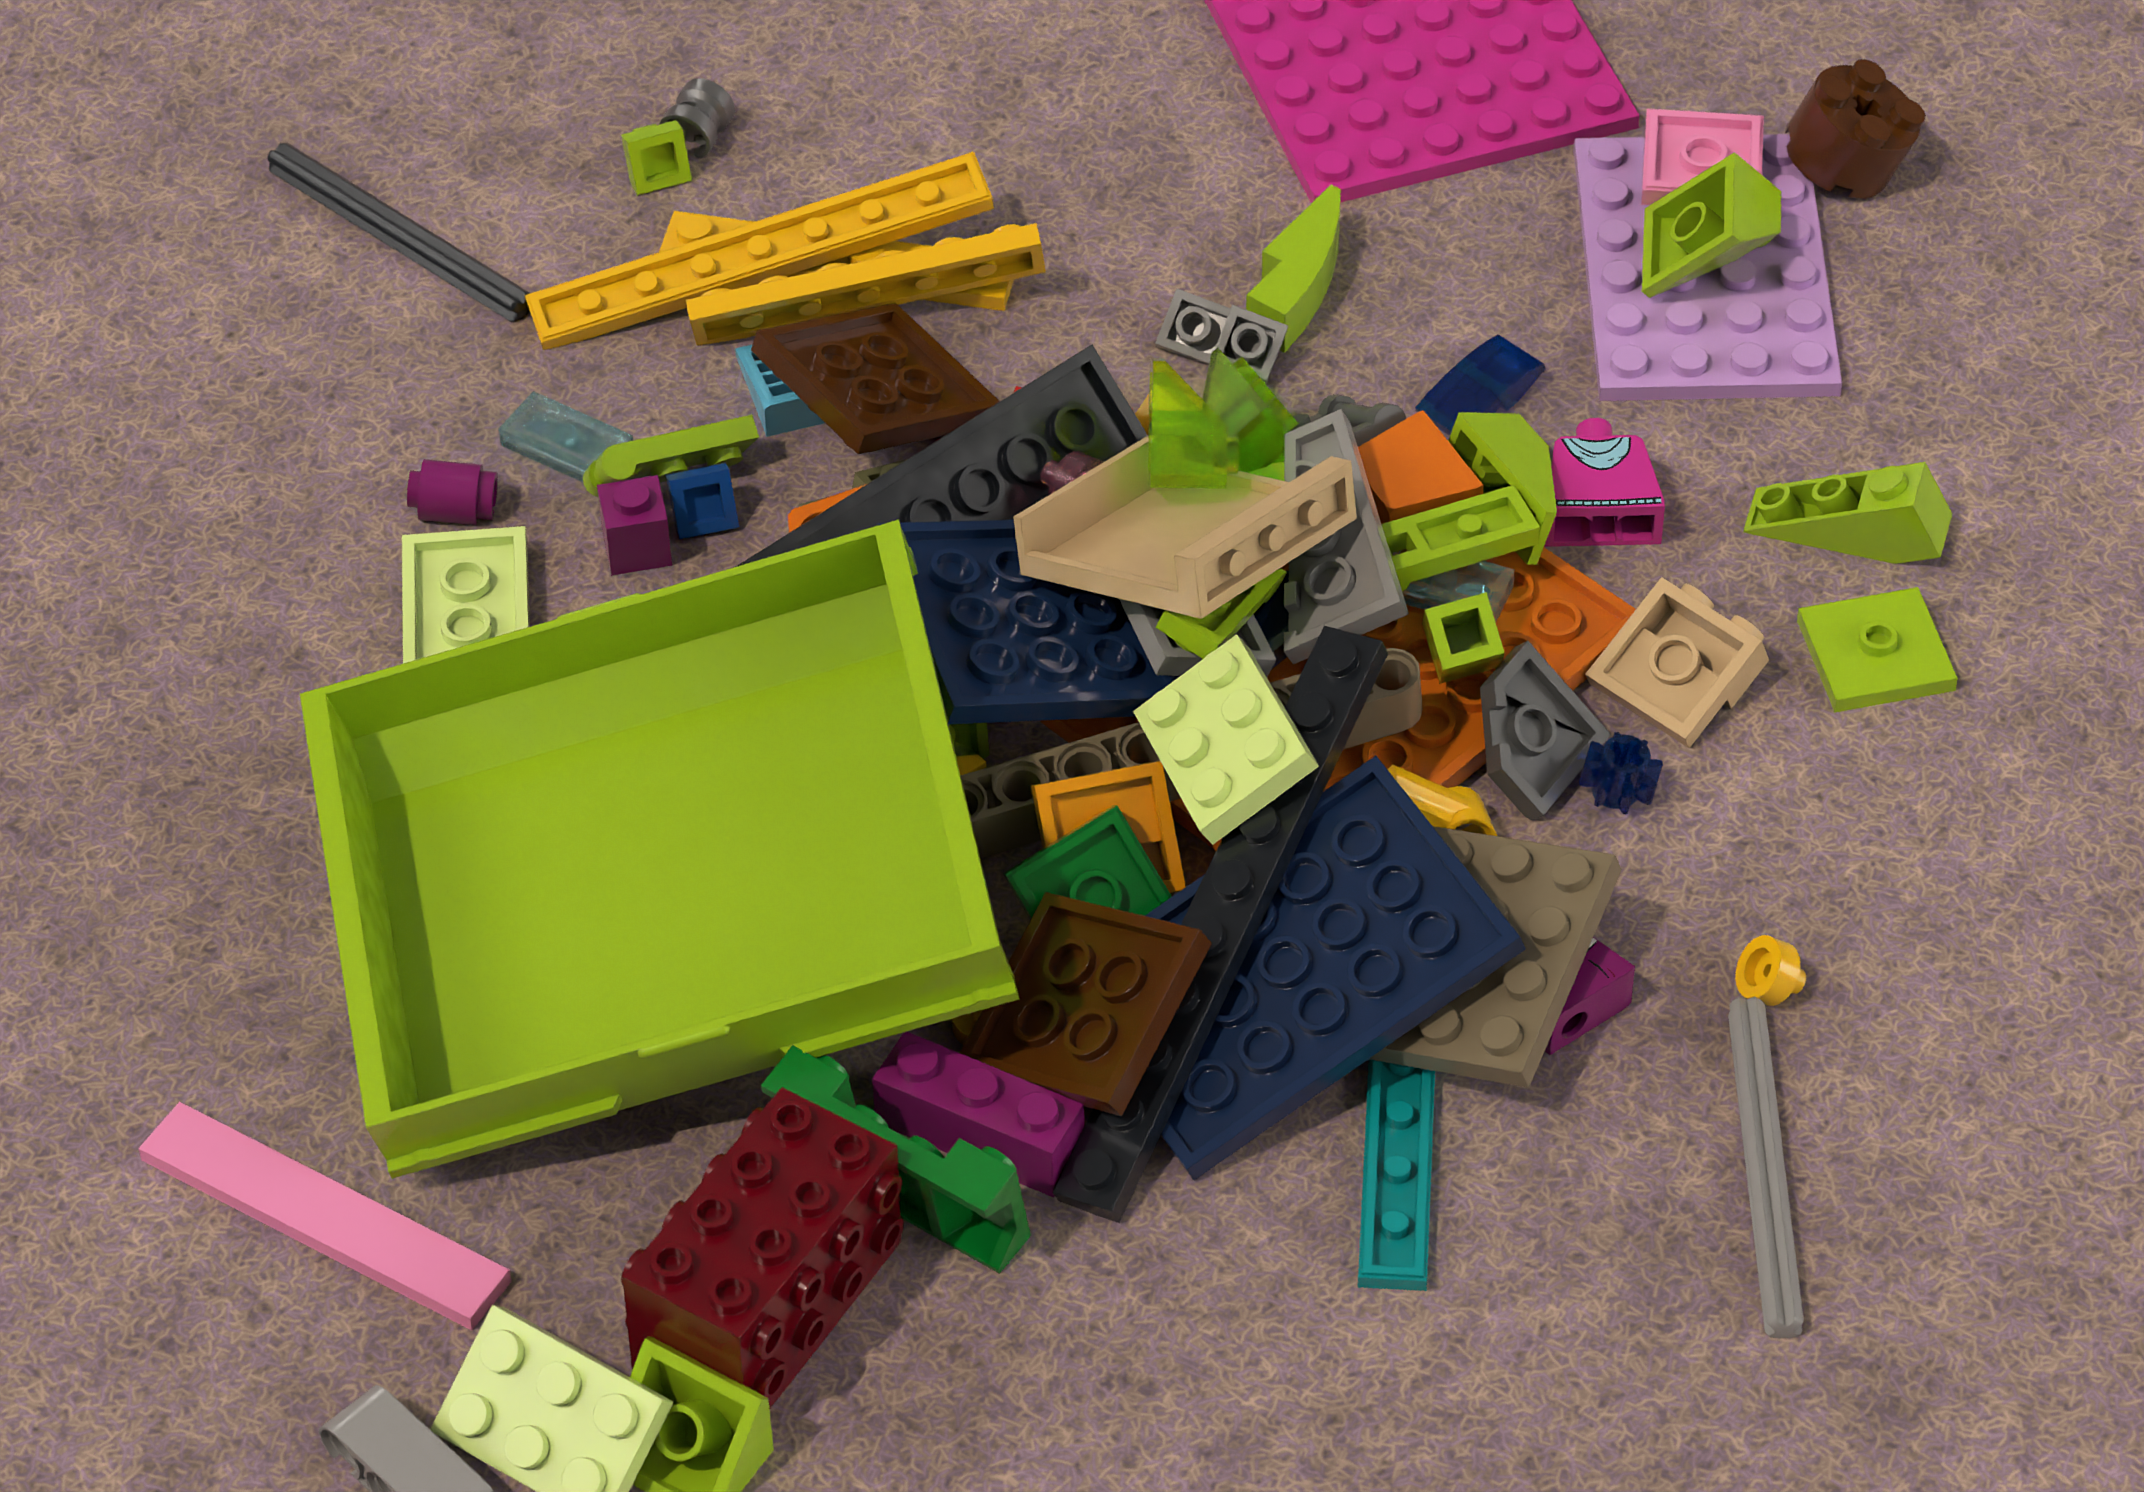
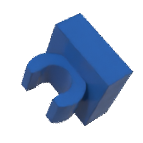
[666,463,739,539]

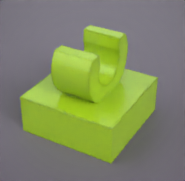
[621,120,692,195]

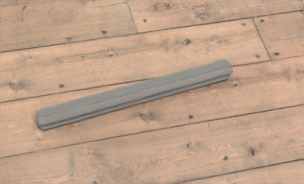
[1728,997,1804,1339]

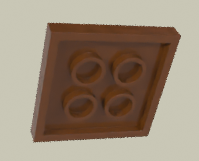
[751,303,1000,455]
[960,892,1212,1116]

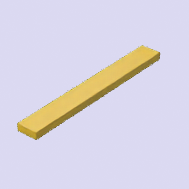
[525,152,994,350]

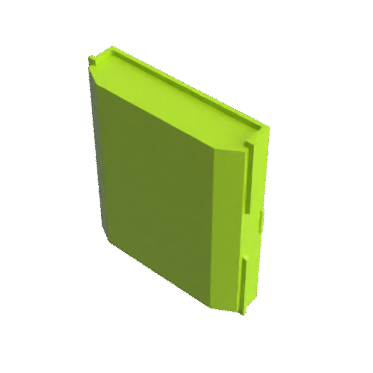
[300,519,1019,1179]

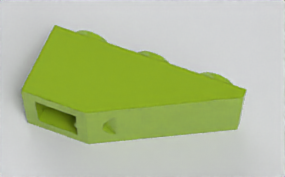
[1743,462,1953,564]

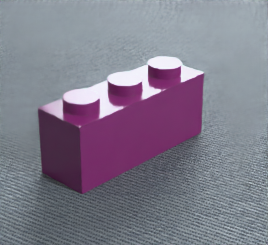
[872,1032,1084,1198]

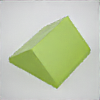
[630,1337,774,1492]

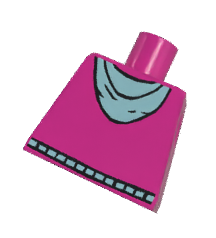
[1544,418,1665,547]

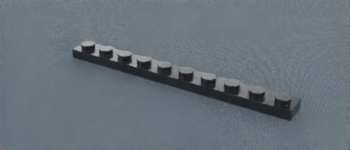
[1053,626,1388,1223]

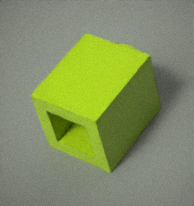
[1422,592,1505,684]

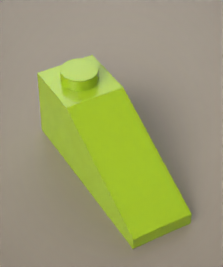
[1448,412,1557,565]

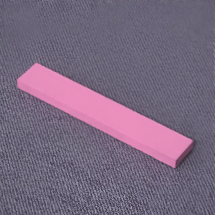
[138,1102,512,1330]

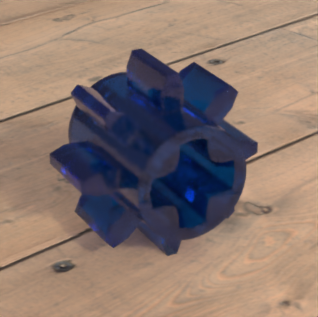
[1579,732,1663,814]

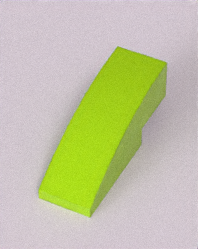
[1246,184,1341,353]

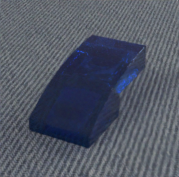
[1415,334,1546,436]

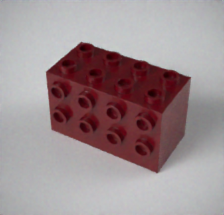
[621,1087,904,1410]

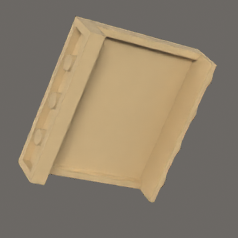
[1013,421,1357,619]

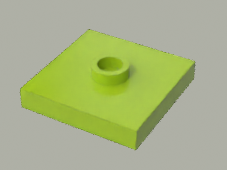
[1797,587,1958,713]

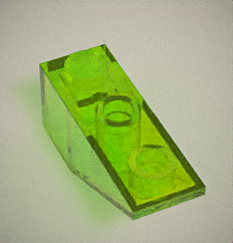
[1195,348,1299,473]

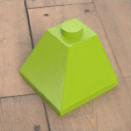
[1642,152,1781,298]

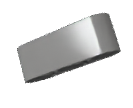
[319,1385,494,1492]

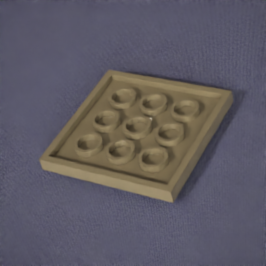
[1369,826,1622,1088]

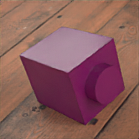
[597,475,672,576]

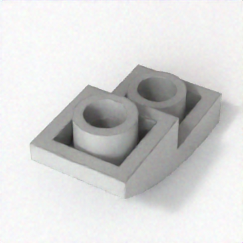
[1155,288,1288,383]

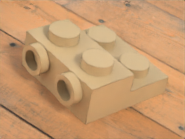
[1585,577,1769,748]

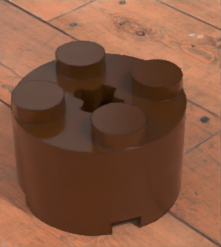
[1785,59,1926,199]

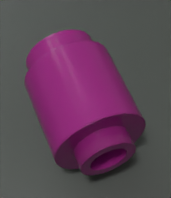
[407,459,498,525]

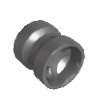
[659,78,735,158]

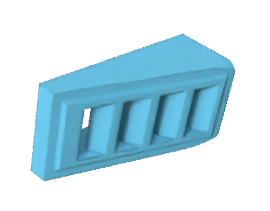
[735,344,825,437]

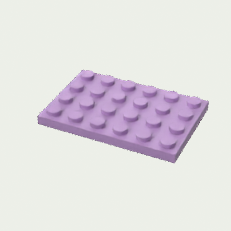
[1574,134,1842,401]

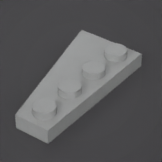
[1284,409,1409,664]

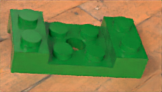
[761,1045,1031,1274]

